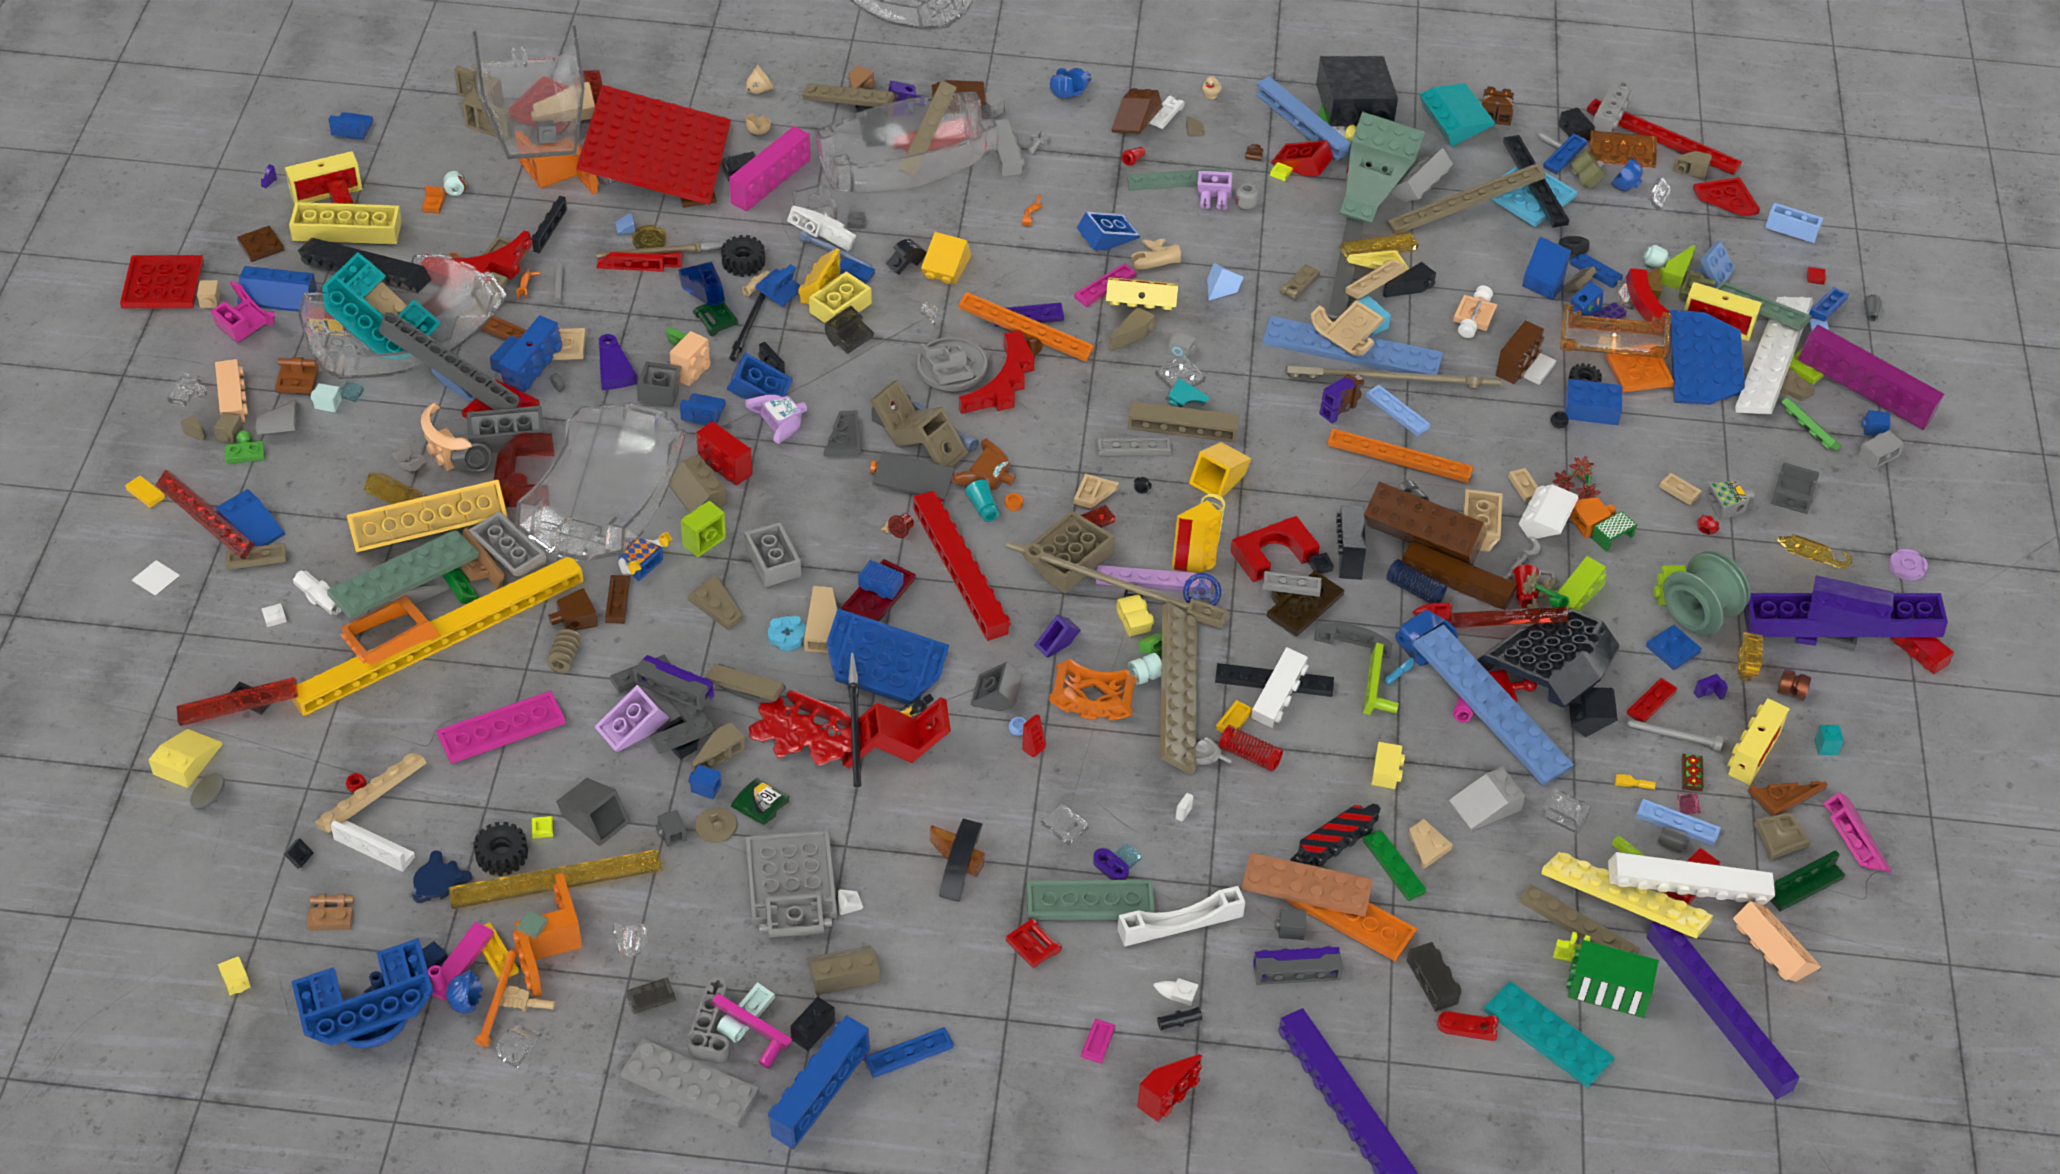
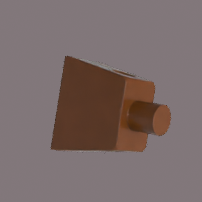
[548,588,598,631]

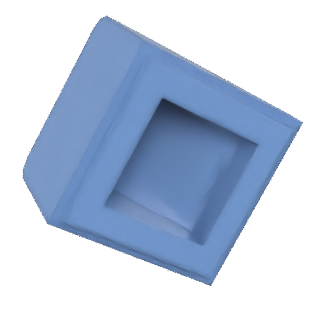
[615,213,635,235]

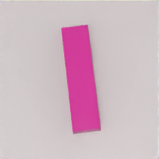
[1074,263,1137,307]

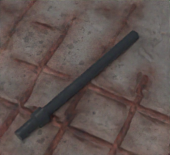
[729,292,766,361]

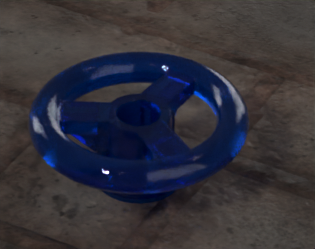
[1183,573,1221,606]

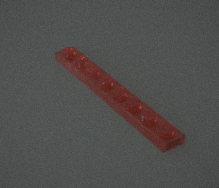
[155,469,255,560]

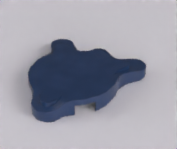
[412,850,472,903]

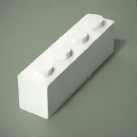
[1251,647,1309,728]

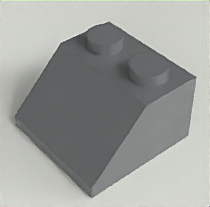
[637,361,681,406]
[971,662,1023,711]

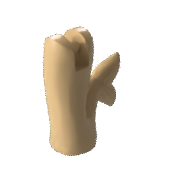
[1131,239,1181,270]

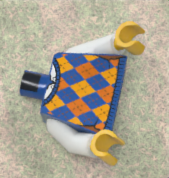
[615,532,673,581]

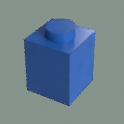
[1861,410,1891,437]
[688,765,722,799]

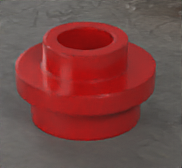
[345,773,367,793]

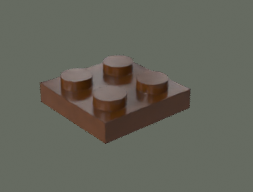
[237,225,284,262]

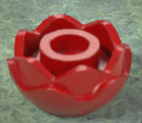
[1697,515,1720,535]

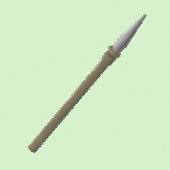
[596,242,723,259]

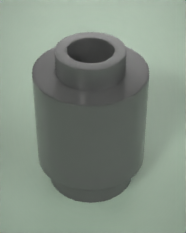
[1658,827,1690,852]

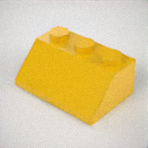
[798,248,840,305]

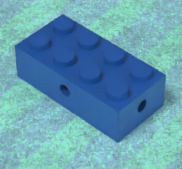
[499,315,563,393]

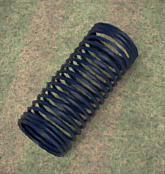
[1386,559,1447,604]

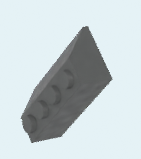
[467,406,545,452]

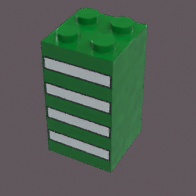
[1566,940,1659,1018]

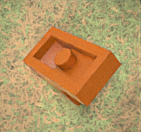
[422,186,447,214]

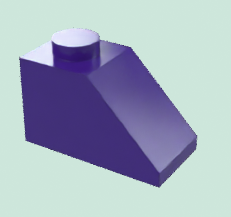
[1034,615,1081,658]

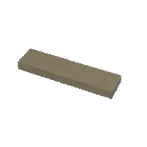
[704,664,784,701]

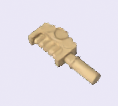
[499,986,555,1012]

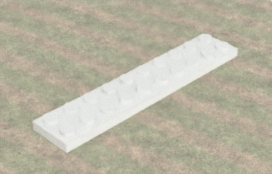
[1735,296,1813,414]

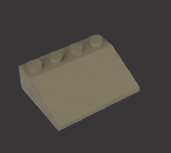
[1022,510,1115,594]

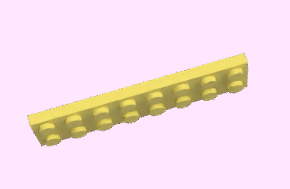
[1541,852,1713,939]

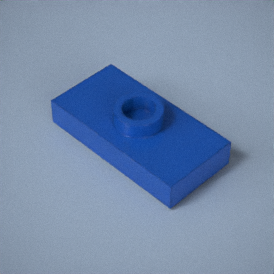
[840,257,875,284]

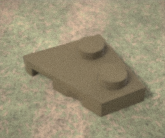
[1780,368,1815,401]

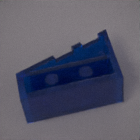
[678,261,725,305]

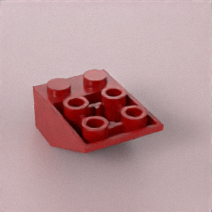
[1137,1054,1202,1122]

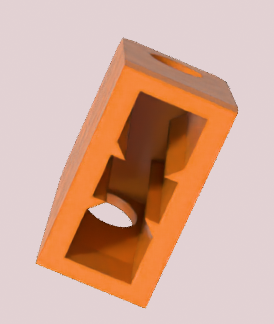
[1569,497,1616,538]

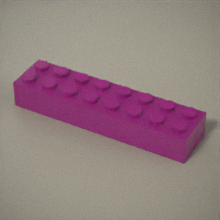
[1798,324,1945,430]

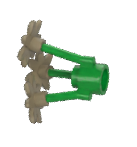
[1522,572,1570,623]

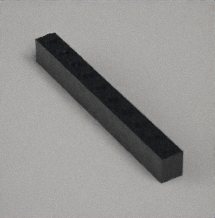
[298,238,432,293]

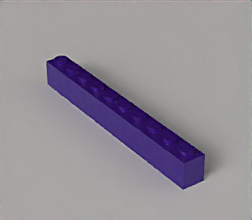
[1646,922,1800,1099]
[1278,1008,1418,1174]

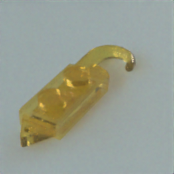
[1778,534,1852,568]

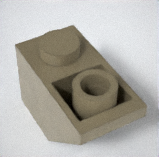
[1672,151,1712,179]

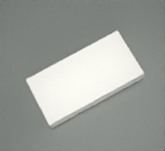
[1524,354,1557,385]

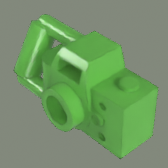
[1139,631,1162,655]

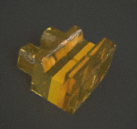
[1738,632,1763,681]

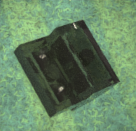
[825,306,874,354]

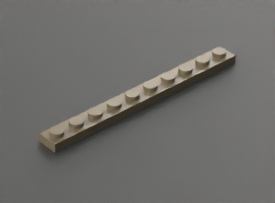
[1388,163,1545,235]

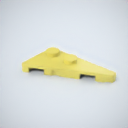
[1347,250,1410,270]

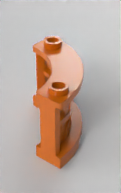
[1049,659,1137,720]

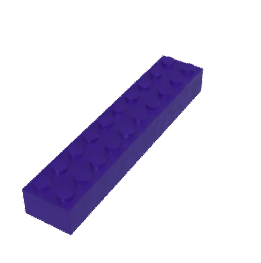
[1744,593,1948,637]

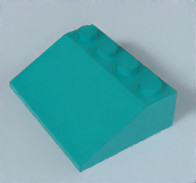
[1419,83,1495,147]

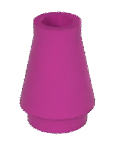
[1453,696,1473,723]

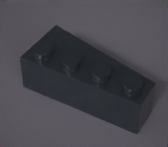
[1336,505,1366,580]

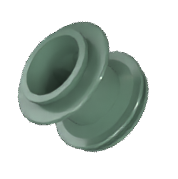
[1663,550,1751,636]

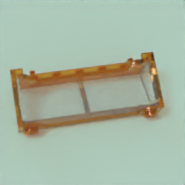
[1560,304,1672,359]

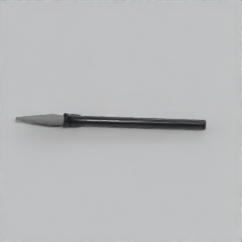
[848,653,862,787]

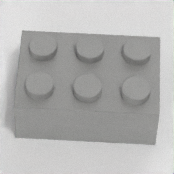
[744,522,801,587]

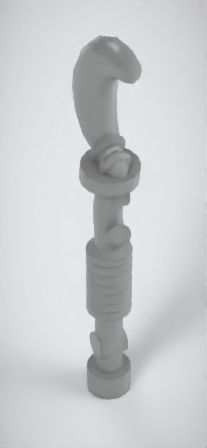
[1503,537,1541,580]

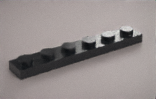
[1215,663,1334,697]

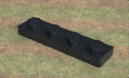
[531,196,567,253]

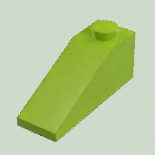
[1660,245,1696,290]

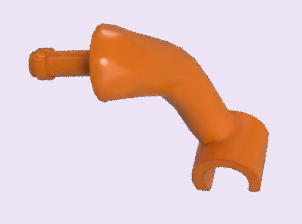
[1021,194,1043,226]
[516,269,540,300]

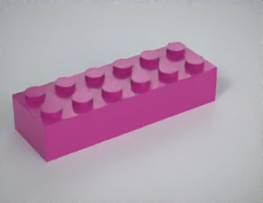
[729,126,811,212]

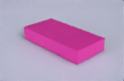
[1081,1019,1116,1064]

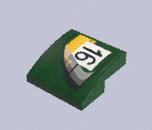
[731,778,790,825]

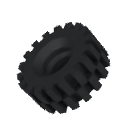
[721,235,765,277]
[474,822,528,876]

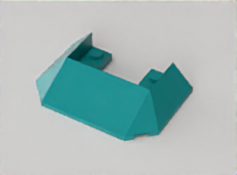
[322,252,442,359]

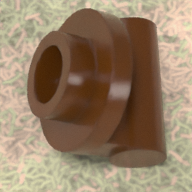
[1245,144,1263,161]
[1027,338,1042,357]

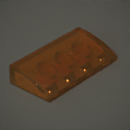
[1589,130,1657,168]

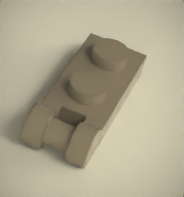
[1280,264,1320,300]

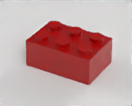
[696,421,753,486]

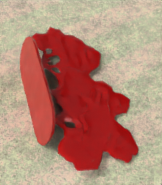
[749,690,852,766]

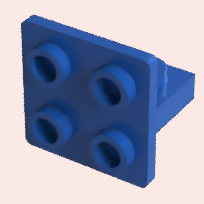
[755,264,800,307]

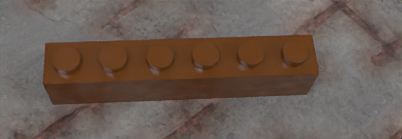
[1402,541,1517,611]

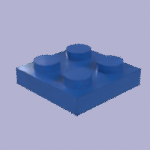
[1646,625,1702,670]

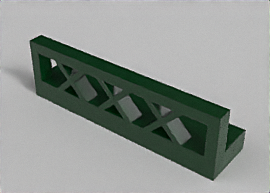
[1770,850,1845,912]

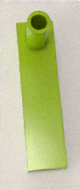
[1363,643,1399,715]

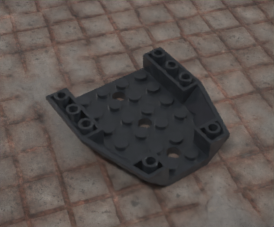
[1476,609,1619,708]

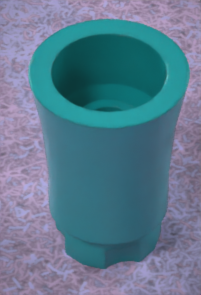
[965,480,999,522]

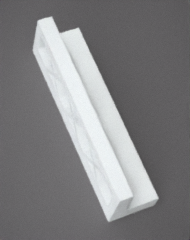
[330,820,415,872]

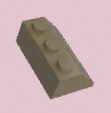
[667,454,727,513]
[807,945,879,995]

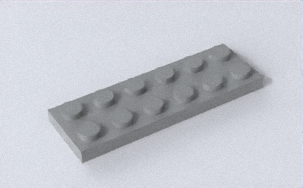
[620,1039,759,1127]

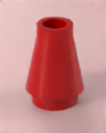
[1121,147,1145,166]

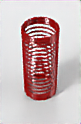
[1219,725,1283,772]

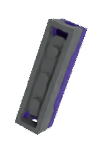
[633,655,715,711]
[1253,946,1343,985]

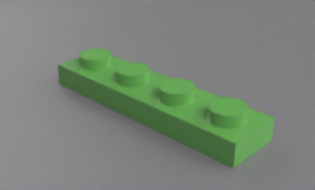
[1782,397,1842,451]

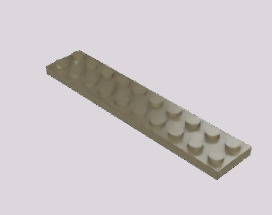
[1160,602,1197,775]

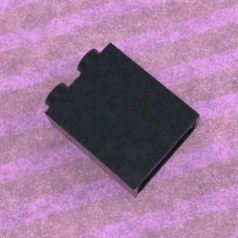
[1316,56,1398,127]

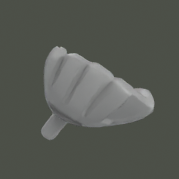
[1195,737,1232,765]

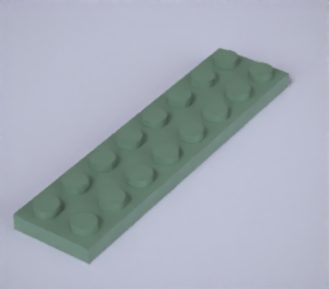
[327,529,479,619]

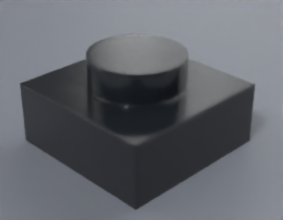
[1308,553,1334,574]
[284,838,314,869]

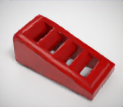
[1022,714,1046,757]

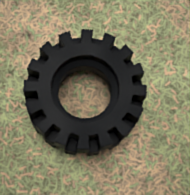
[1568,363,1602,383]

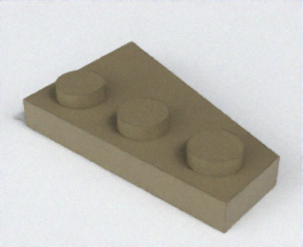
[688,575,742,631]

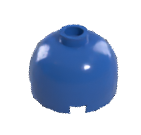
[1611,157,1643,191]

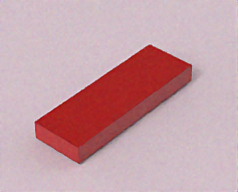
[1626,678,1677,723]

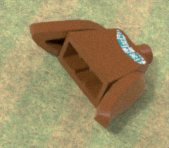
[953,438,1016,490]

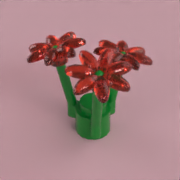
[1553,456,1601,499]

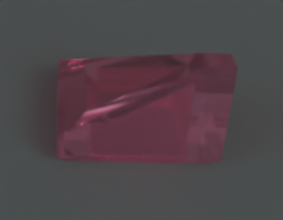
[1677,793,1701,815]

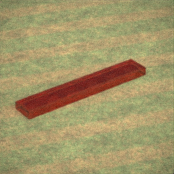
[1450,607,1569,628]
[176,677,298,726]

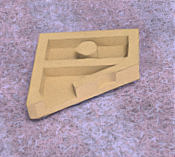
[1408,819,1453,869]

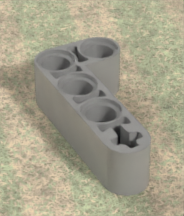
[688,977,729,1064]

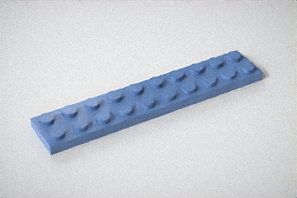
[1263,316,1443,375]
[1413,625,1574,786]

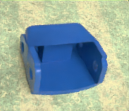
[1395,610,1458,666]

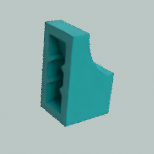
[1165,378,1210,407]

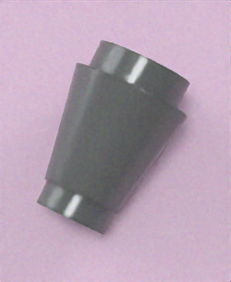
[1864,294,1882,321]

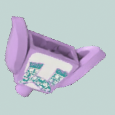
[745,395,807,444]

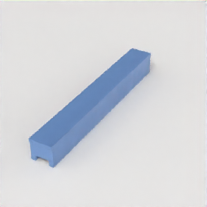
[1256,76,1350,161]

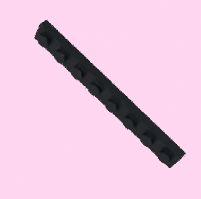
[1503,135,1569,228]

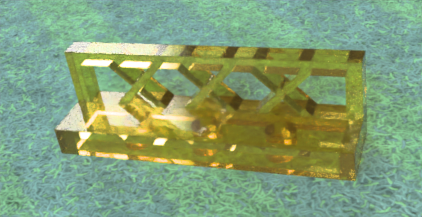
[363,473,428,504]

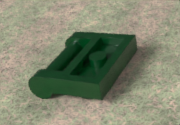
[693,298,738,336]

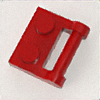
[1006,918,1062,968]

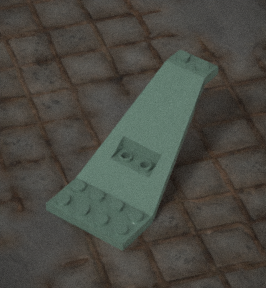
[1339,112,1425,225]

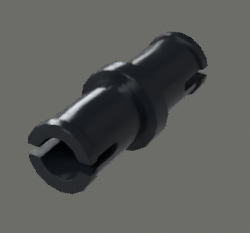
[1157,1006,1203,1031]

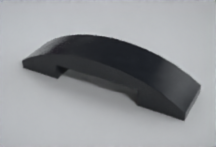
[939,818,983,902]

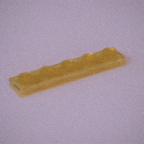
[1339,233,1419,259]

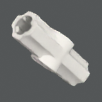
[293,570,341,615]

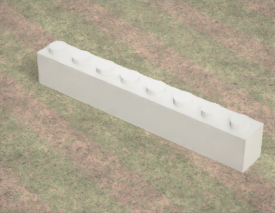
[1608,852,1775,905]

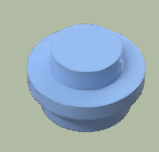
[1008,717,1027,736]

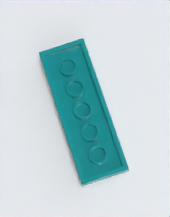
[1483,981,1615,1088]

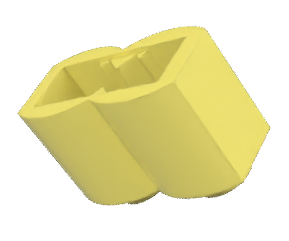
[1116,594,1154,637]

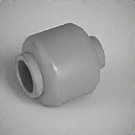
[1235,184,1258,209]

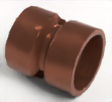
[1777,669,1812,701]

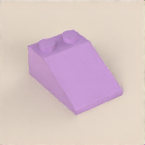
[594,685,670,753]

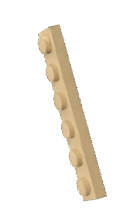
[315,753,426,833]

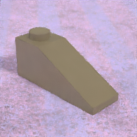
[1109,307,1156,351]
[692,722,745,772]

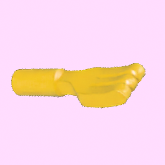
[1615,774,1656,790]

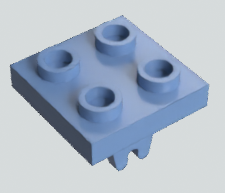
[1696,241,1735,288]

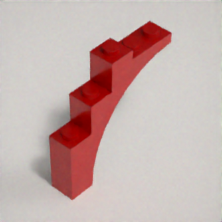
[418,230,532,290]
[959,330,1035,414]

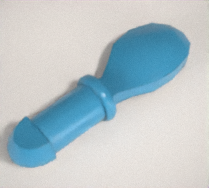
[1385,657,1415,685]

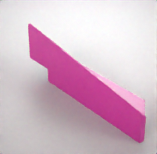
[1823,792,1892,873]

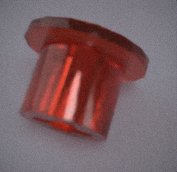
[888,513,914,538]

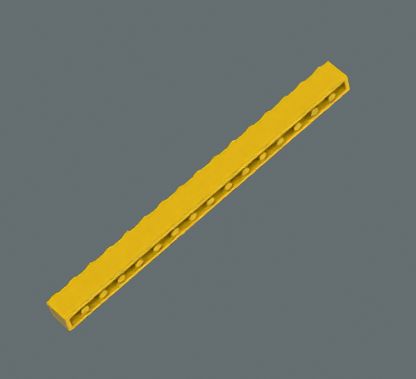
[289,555,584,717]

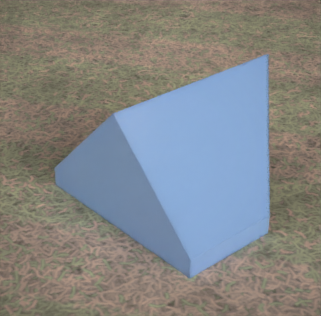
[1207,263,1244,300]

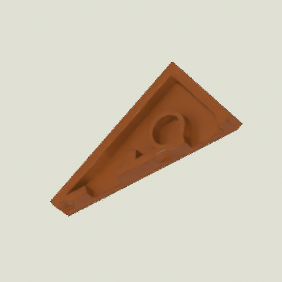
[1748,781,1828,816]

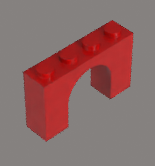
[1230,516,1320,582]

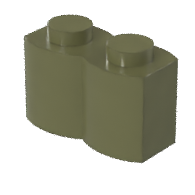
[1571,150,1606,188]

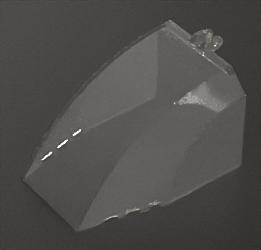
[470,25,585,159]

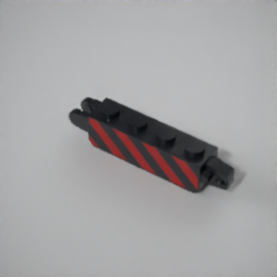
[1290,803,1381,867]

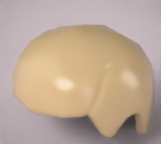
[745,113,771,135]

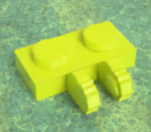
[1553,932,1590,962]

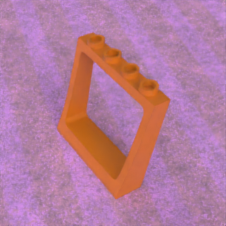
[340,595,440,666]

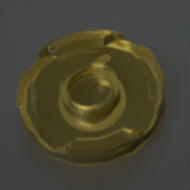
[632,225,667,249]

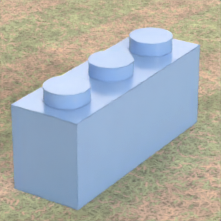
[1765,203,1823,243]

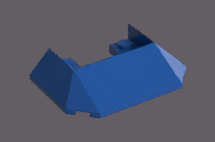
[291,938,434,1046]

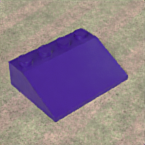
[1807,575,1894,636]

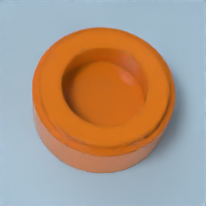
[1004,493,1023,511]

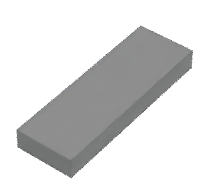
[1262,571,1322,597]

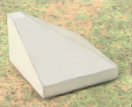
[838,890,863,915]

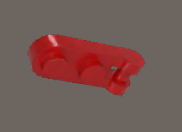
[1437,1011,1499,1041]

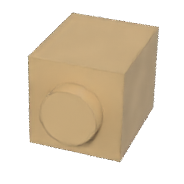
[197,280,221,308]

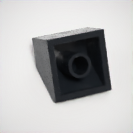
[1569,687,1618,737]

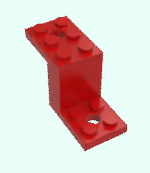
[839,697,951,768]

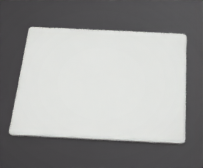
[132,560,180,595]

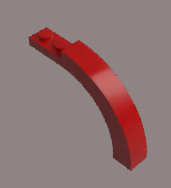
[1626,268,1735,336]

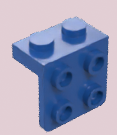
[328,112,373,140]
[680,393,726,425]

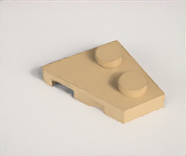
[1073,474,1119,509]

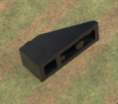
[1383,262,1436,298]

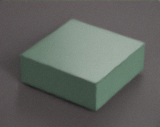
[517,911,548,939]

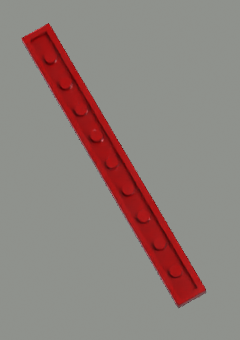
[1586,99,1742,175]

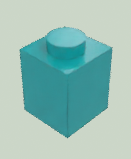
[1814,725,1844,755]

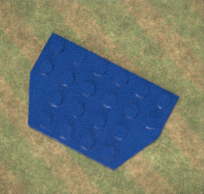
[1669,309,1745,405]
[826,609,949,704]

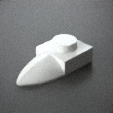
[1154,978,1198,1006]

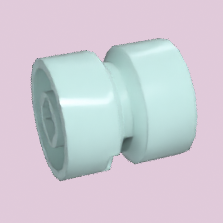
[1128,653,1162,686]

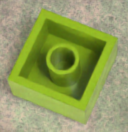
[681,501,726,557]

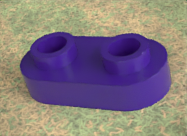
[1093,848,1129,880]

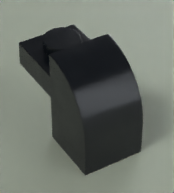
[886,239,927,275]

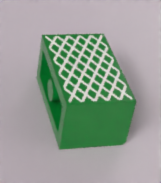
[1591,511,1637,551]

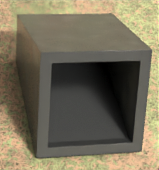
[556,778,630,846]

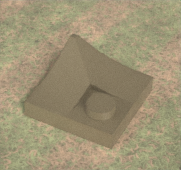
[1754,813,1811,861]

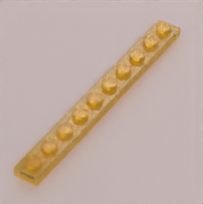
[448,849,662,909]

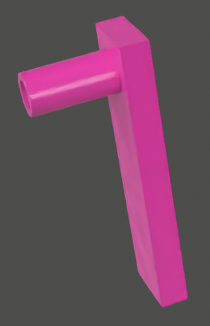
[428,922,494,1001]
[712,993,792,1069]

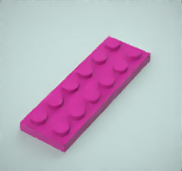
[436,691,566,764]

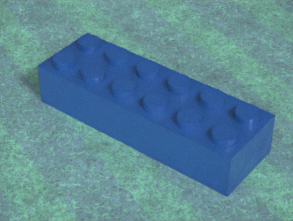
[768,1015,870,1150]

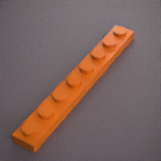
[958,292,1094,362]
[1327,428,1474,484]

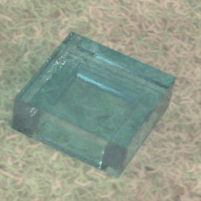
[340,381,364,402]
[1114,843,1142,869]

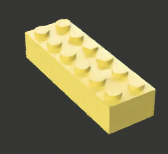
[289,202,402,244]

